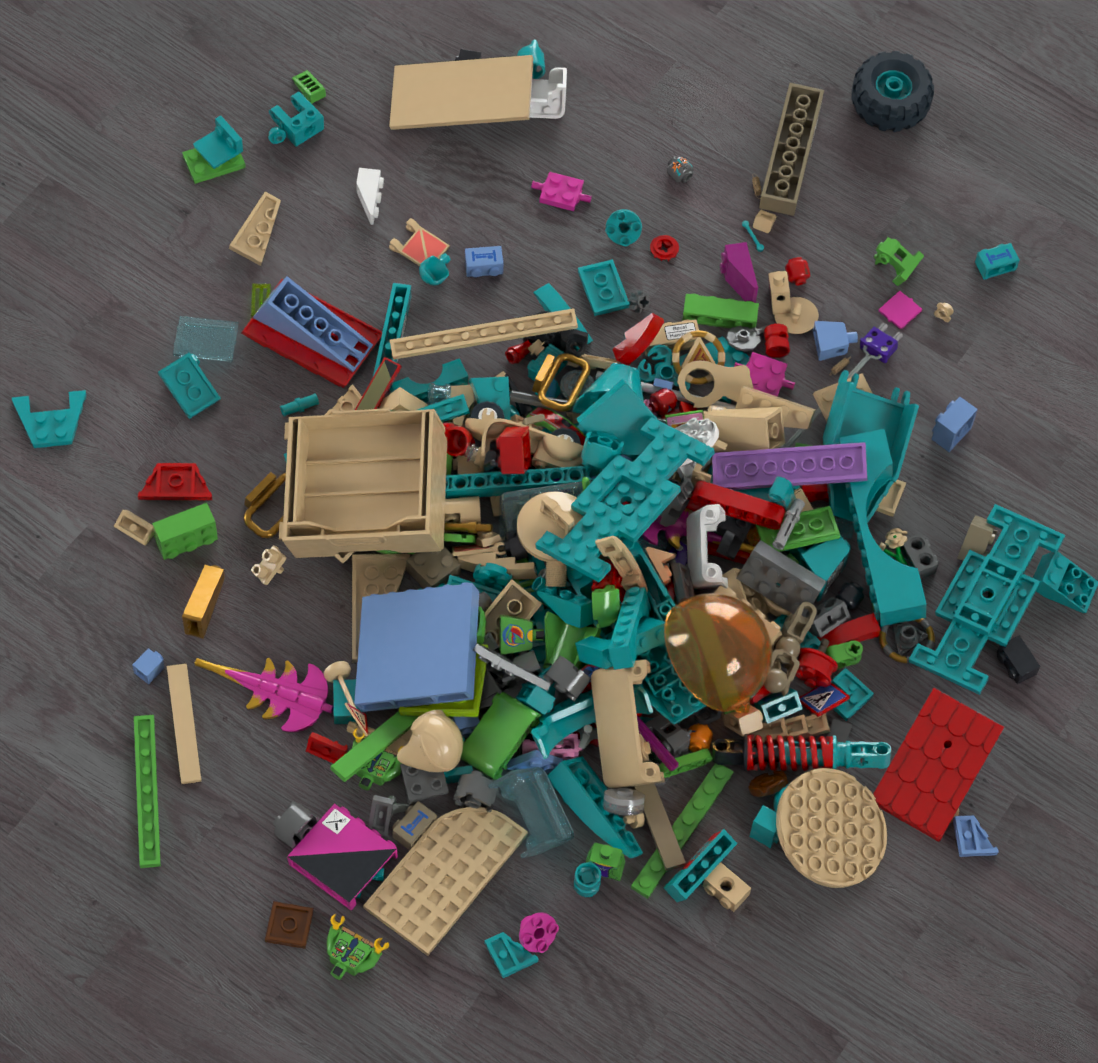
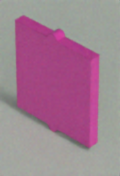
[878,291,922,330]

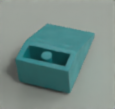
[1033,552,1098,614]

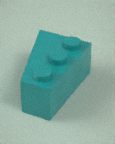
[469,377,511,420]

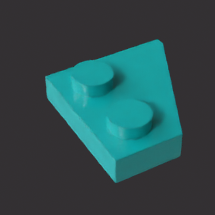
[484,932,539,978]

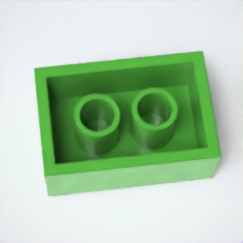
[152,503,218,560]

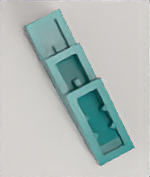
[533,283,593,351]

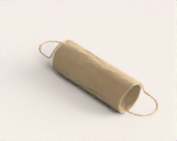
[752,174,762,199]
[830,357,851,375]

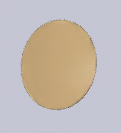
[775,297,819,334]

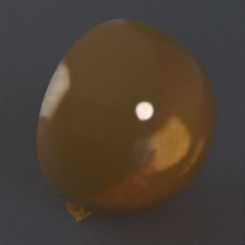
[664,593,772,713]

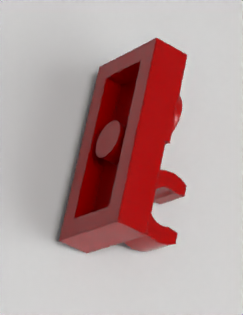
[306,732,348,763]

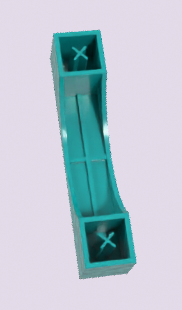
[839,429,927,627]

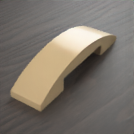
[595,536,648,593]

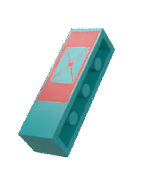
[663,829,738,902]

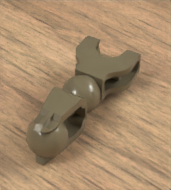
[758,602,817,696]

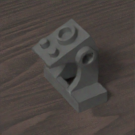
[645,714,691,758]

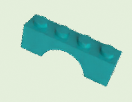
[391,358,469,403]

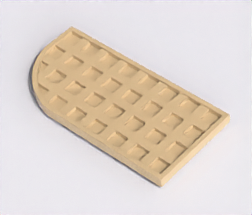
[363,807,528,956]

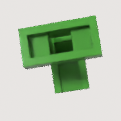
[874,237,924,286]

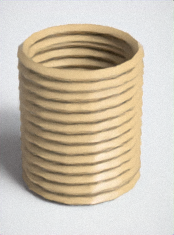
[546,561,567,587]

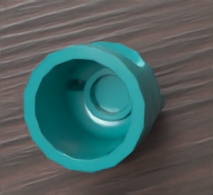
[517,39,546,79]

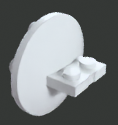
[674,418,719,480]

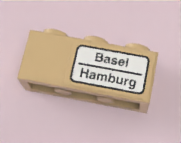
[644,320,701,356]

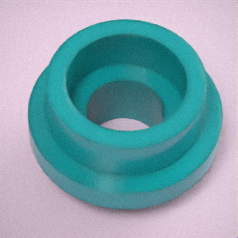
[268,127,286,144]

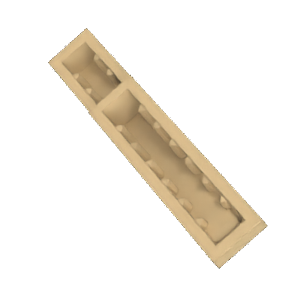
[167,664,202,784]

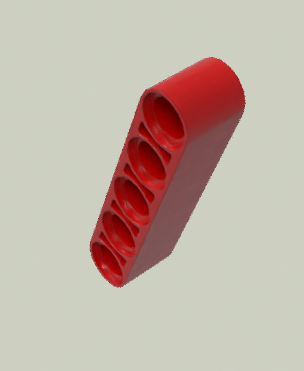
[690,481,786,530]

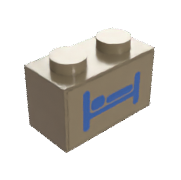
[392,801,437,851]

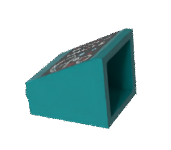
[799,535,851,602]

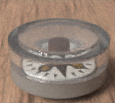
[603,788,645,815]

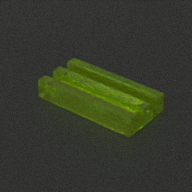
[251,284,271,318]

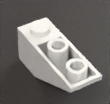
[357,168,384,225]

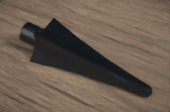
[505,374,533,418]

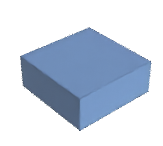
[653,378,674,390]

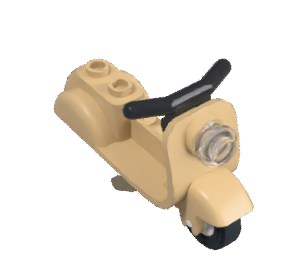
[464,401,584,473]

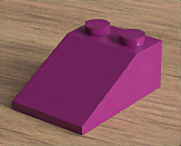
[720,242,758,303]

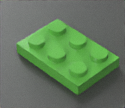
[182,148,246,184]

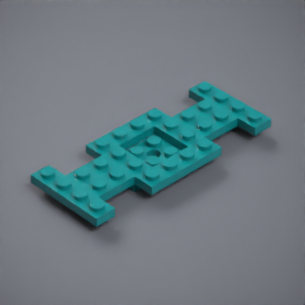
[535,417,715,582]
[909,504,1065,695]

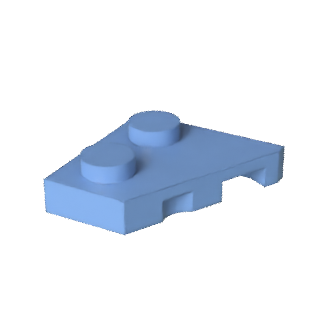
[953,815,999,857]

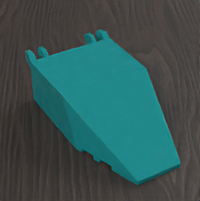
[822,370,919,523]

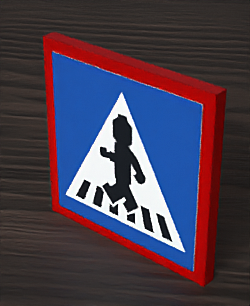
[799,683,850,717]

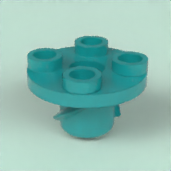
[605,209,642,246]

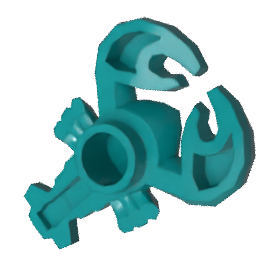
[637,344,691,391]

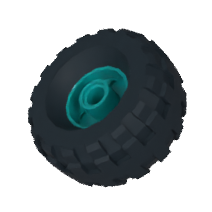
[851,51,934,132]

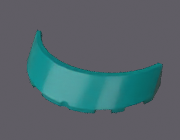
[531,685,653,759]

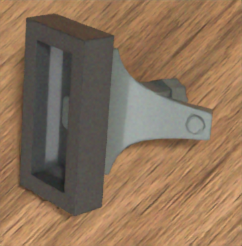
[368,795,409,836]

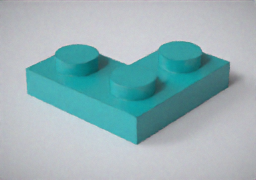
[831,668,874,721]

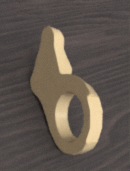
[677,360,753,408]

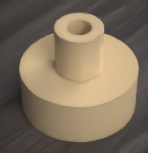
[623,807,645,829]

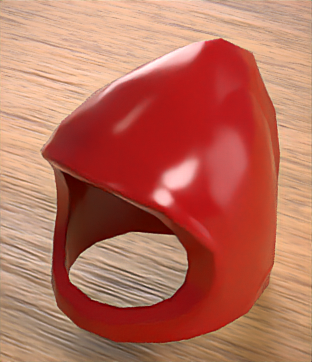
[443,422,475,456]

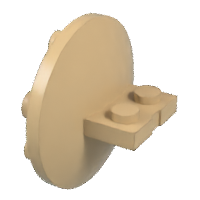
[517,492,583,561]

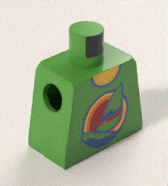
[499,615,544,654]

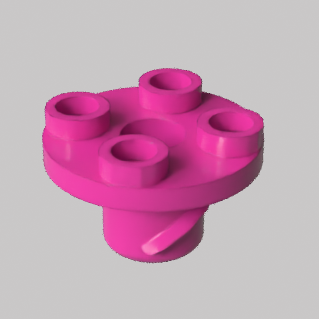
[519,912,559,953]

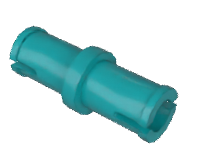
[280,393,319,417]

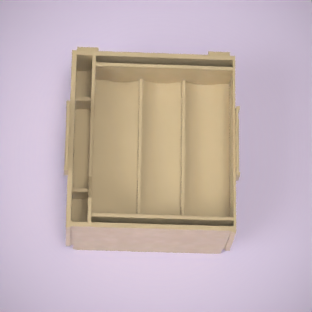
[279,408,447,558]

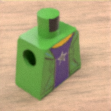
[585,843,625,881]

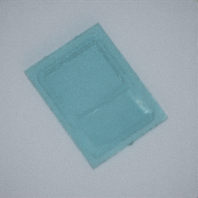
[173,316,239,362]

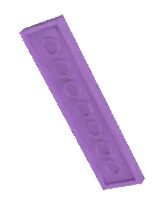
[712,442,868,490]

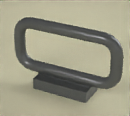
[651,559,696,619]

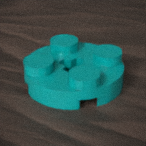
[473,563,513,591]

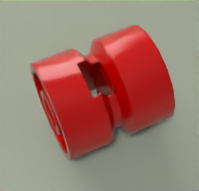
[764,323,790,358]

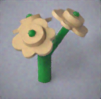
[878,528,908,566]

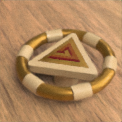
[672,330,725,385]

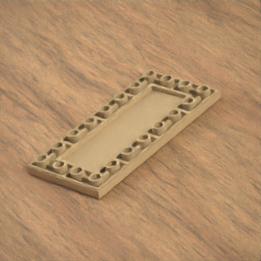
[389,55,533,130]

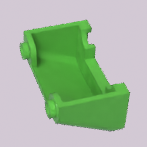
[460,692,541,782]

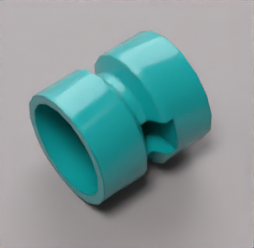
[574,862,601,897]

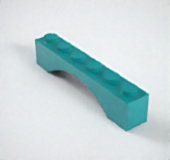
[608,587,651,670]

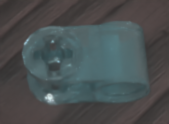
[428,383,451,406]

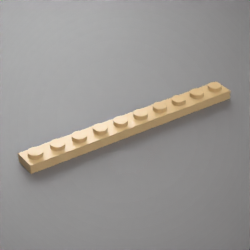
[390,309,578,360]

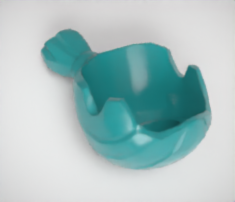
[419,253,451,286]

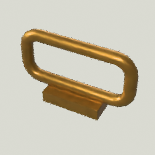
[532,353,590,412]
[244,472,286,538]

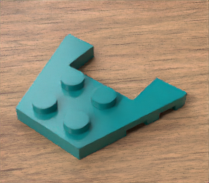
[679,336,750,404]
[12,390,87,448]

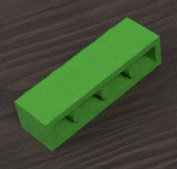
[682,294,759,329]

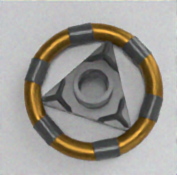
[879,618,935,664]

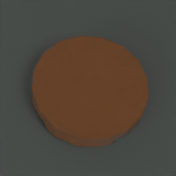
[748,771,788,797]

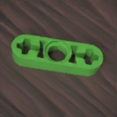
[659,749,713,778]

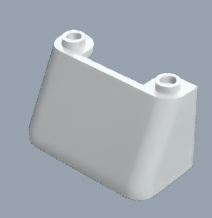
[530,68,567,119]
[686,504,728,590]

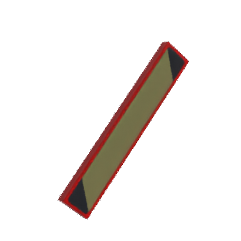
[355,357,402,410]

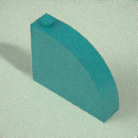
[576,379,658,455]

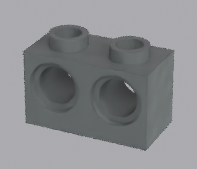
[900,533,939,579]
[805,597,851,638]

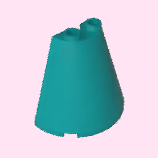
[572,363,644,414]

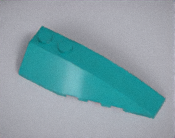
[547,756,643,858]

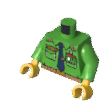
[352,727,404,791]
[327,914,389,980]

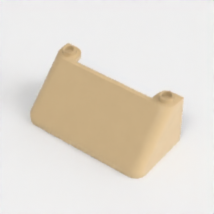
[591,660,665,788]

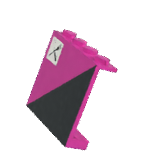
[287,803,398,910]

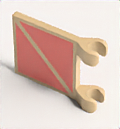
[389,218,450,266]
[452,537,506,556]

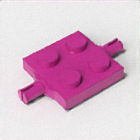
[531,172,592,211]
[734,352,795,397]

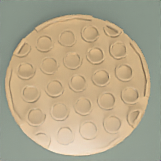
[776,768,887,888]

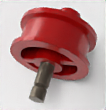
[795,639,838,688]

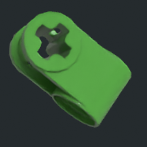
[825,641,863,670]

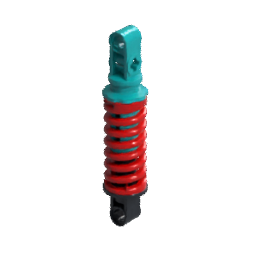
[712,734,891,772]

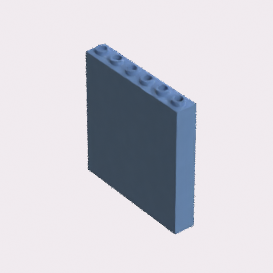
[354,582,479,712]

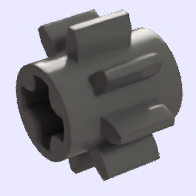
[627,290,651,313]

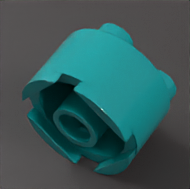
[581,431,624,470]

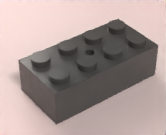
[736,540,827,617]

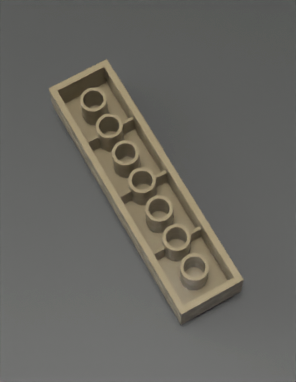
[759,83,824,216]

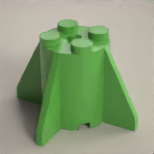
[543,612,602,670]

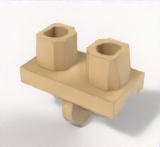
[251,545,287,585]

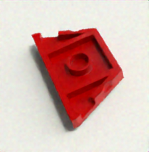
[138,463,212,500]

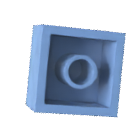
[932,396,978,452]

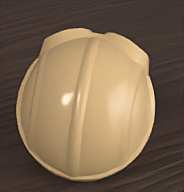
[397,710,463,772]

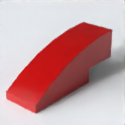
[612,313,664,365]
[817,613,880,647]

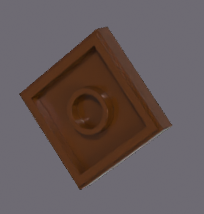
[265,901,314,949]

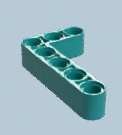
[707,465,796,511]

